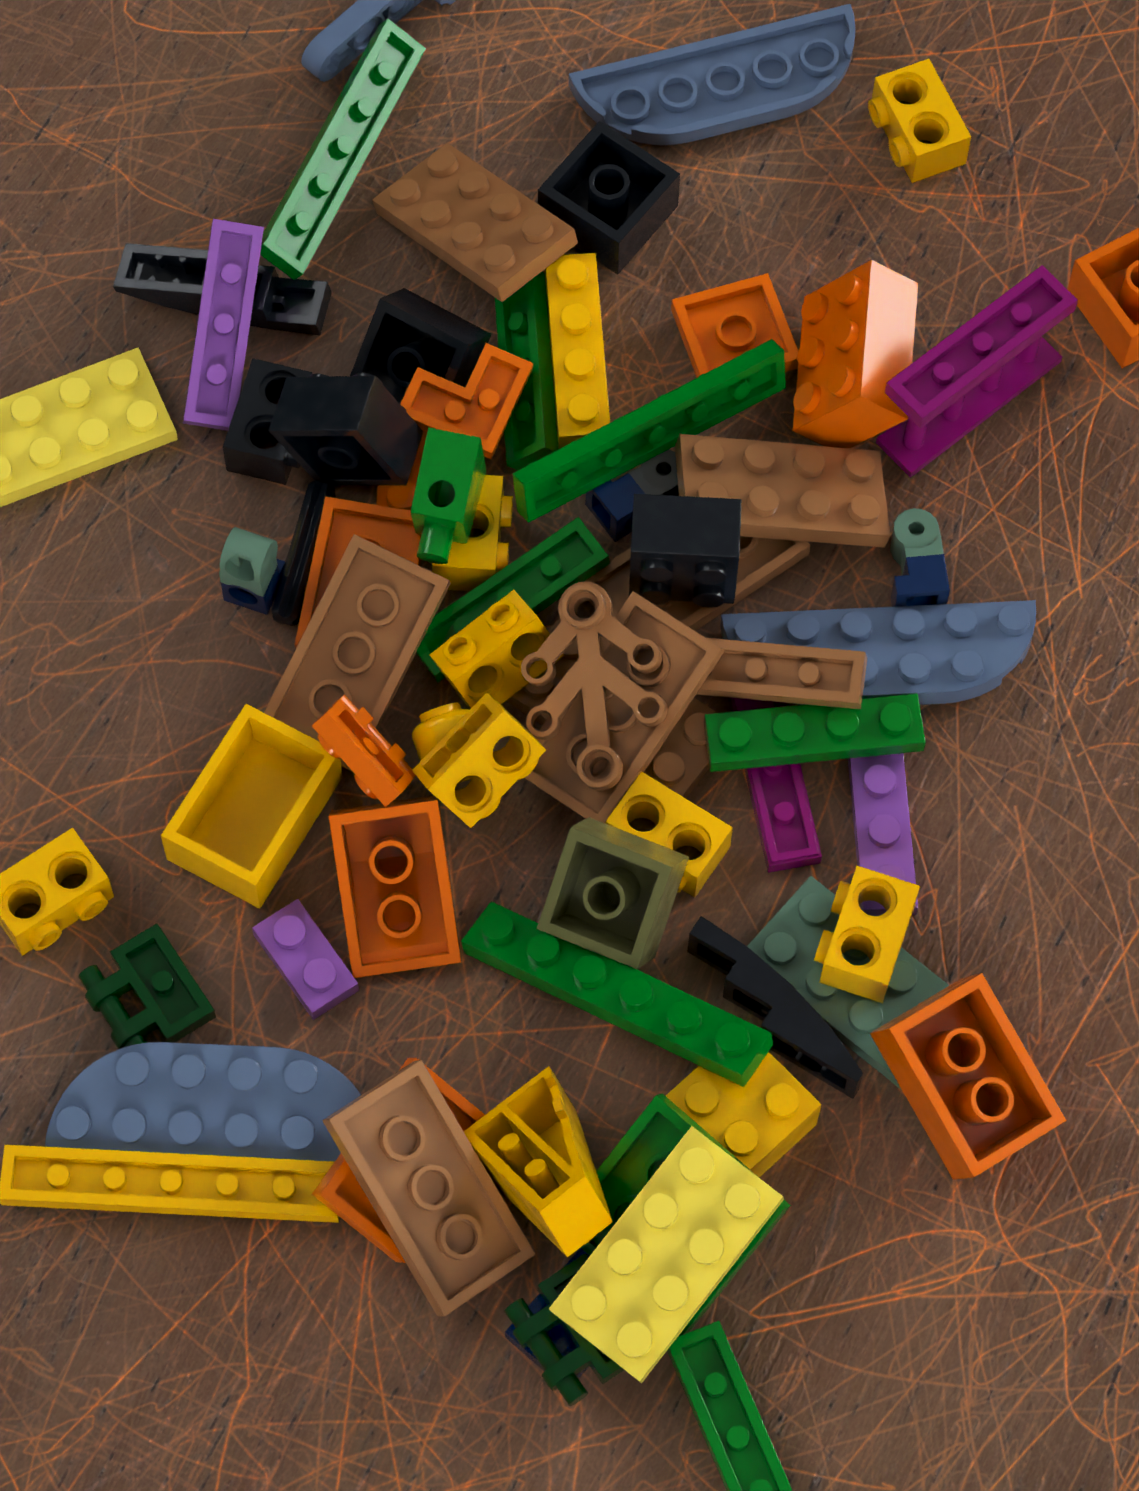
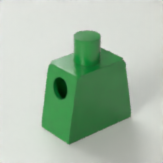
[411,428,486,564]

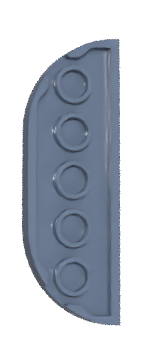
[568,4,855,146]
[720,600,1036,705]
[45,1042,362,1162]

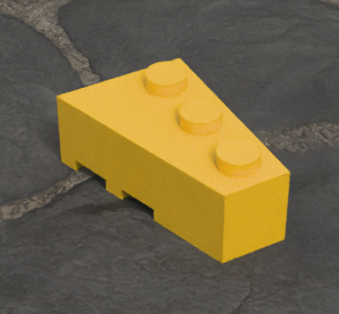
[464,1066,613,1258]

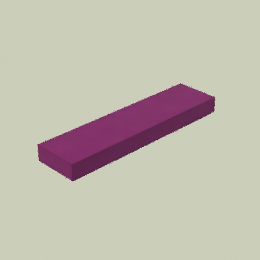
[728,697,822,873]

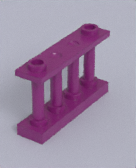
[876,265,1078,478]

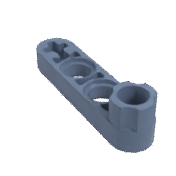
[301,0,456,82]

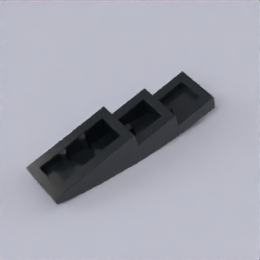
[113,243,332,336]
[687,916,863,1099]

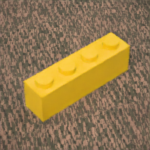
[545,253,610,449]

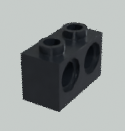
[223,358,312,485]

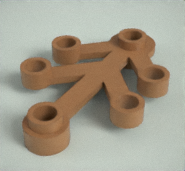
[521,582,668,791]

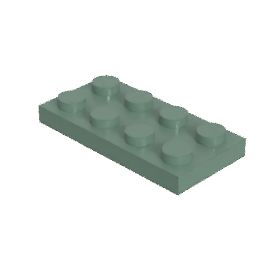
[747,876,949,1090]

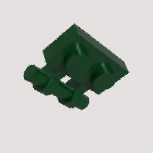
[78,923,216,1049]
[504,1253,623,1406]

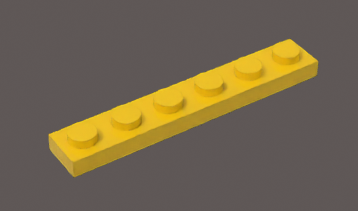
[0,1145,339,1223]

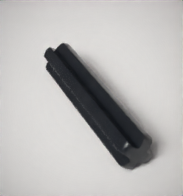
[272,480,336,626]

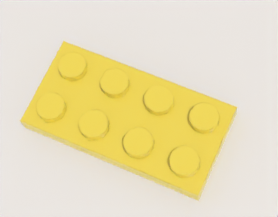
[0,347,178,507]
[549,1126,784,1384]

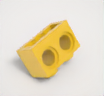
[868,59,971,183]
[429,590,565,709]
[412,692,546,828]
[605,771,733,897]
[0,827,114,956]
[814,866,920,1003]

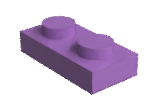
[252,899,359,1020]

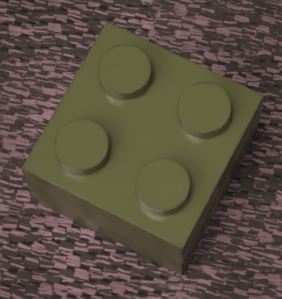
[537,817,689,969]

